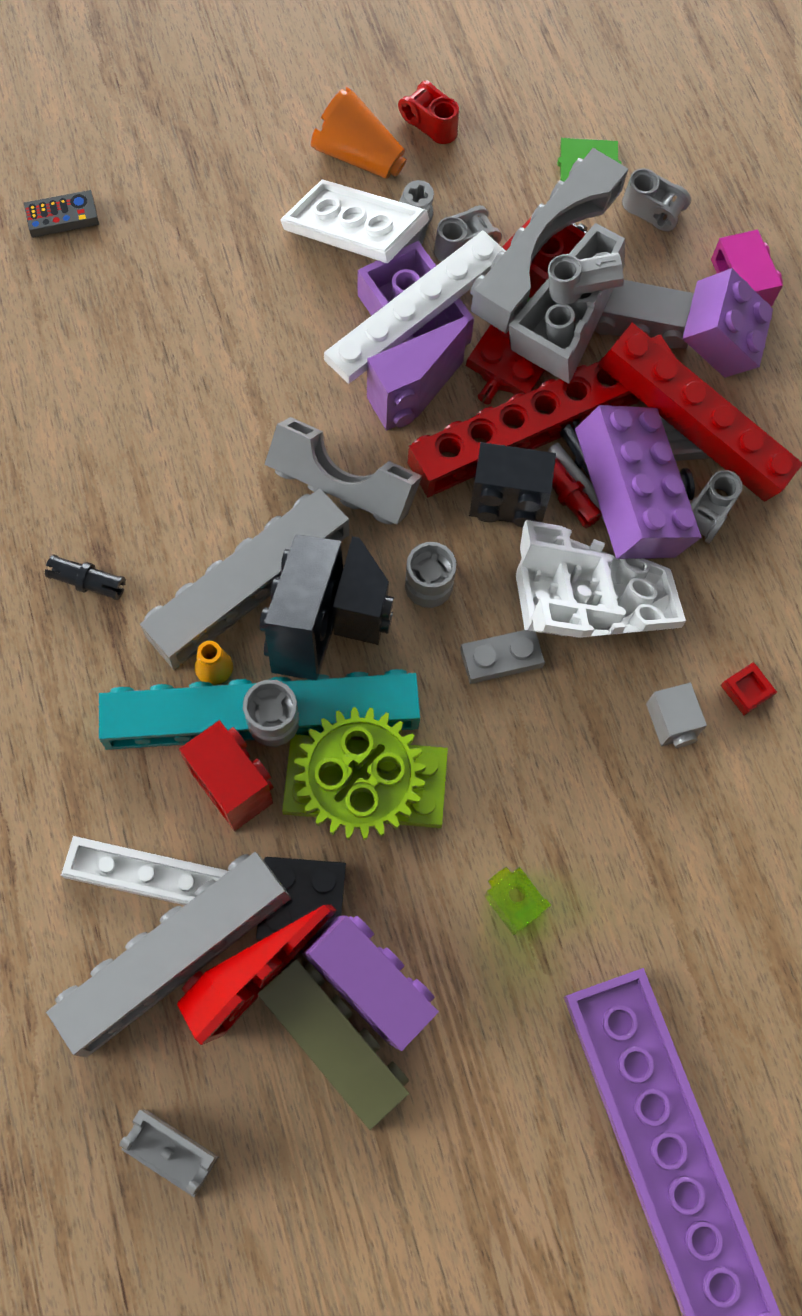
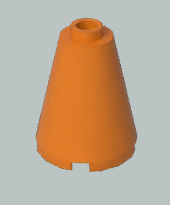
[311,87,407,179]

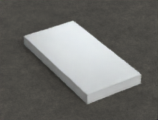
[281,179,429,264]

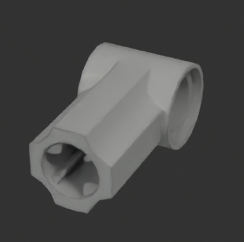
[548,252,624,305]

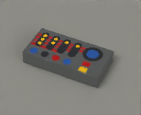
[24,190,99,238]

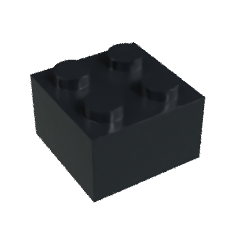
[469,442,556,528]

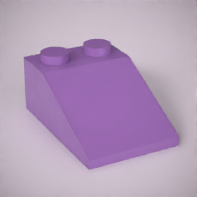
[367,317,469,431]

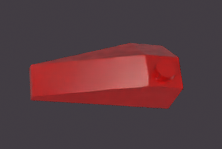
[177,905,337,1045]

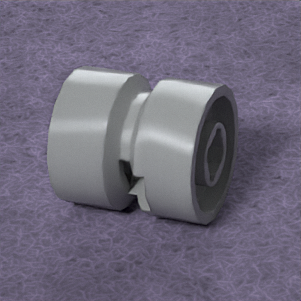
[405,542,456,608]
[243,680,299,747]

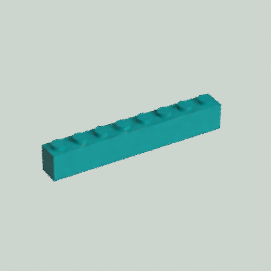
[99,669,420,750]

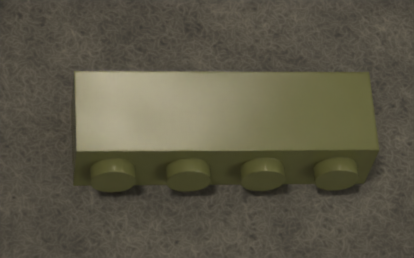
[257,959,410,1130]

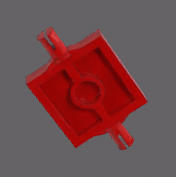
[465,324,545,404]

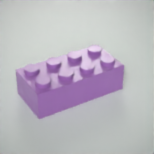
[575,405,702,559]

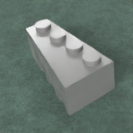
[508,223,625,384]

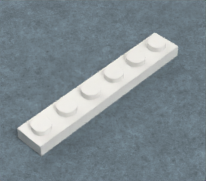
[324,230,506,384]

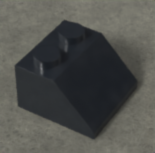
[333,536,394,645]

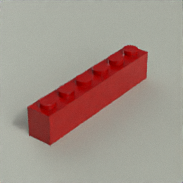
[598,322,802,502]

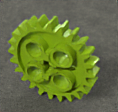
[293,707,426,840]

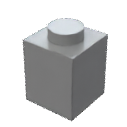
[646,682,707,748]

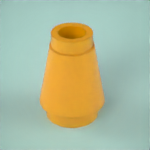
[195,641,233,685]

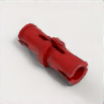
[552,458,602,529]

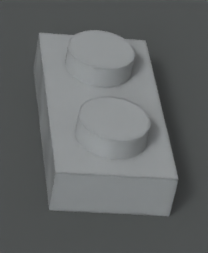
[460,630,545,684]

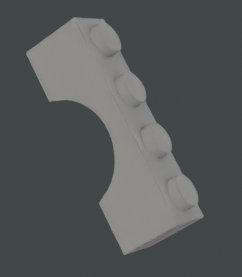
[264,417,422,524]

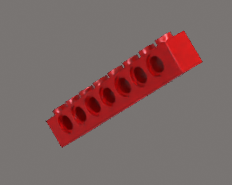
[407,334,677,498]

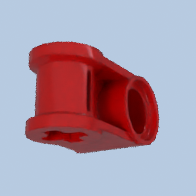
[398,81,459,144]

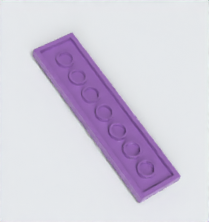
[564,968,781,1316]

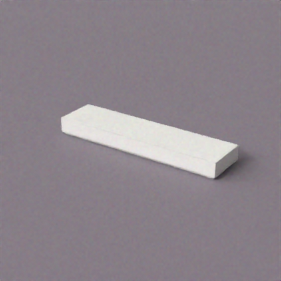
[61,836,229,905]

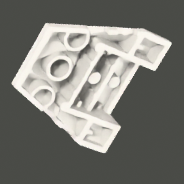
[516,520,686,638]

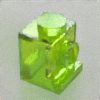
[485,867,551,935]

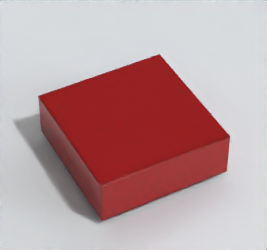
[720,662,777,716]

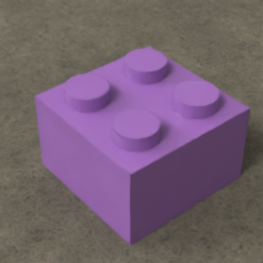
[682,268,773,378]

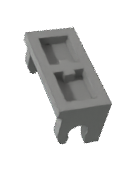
[119,1110,219,1197]

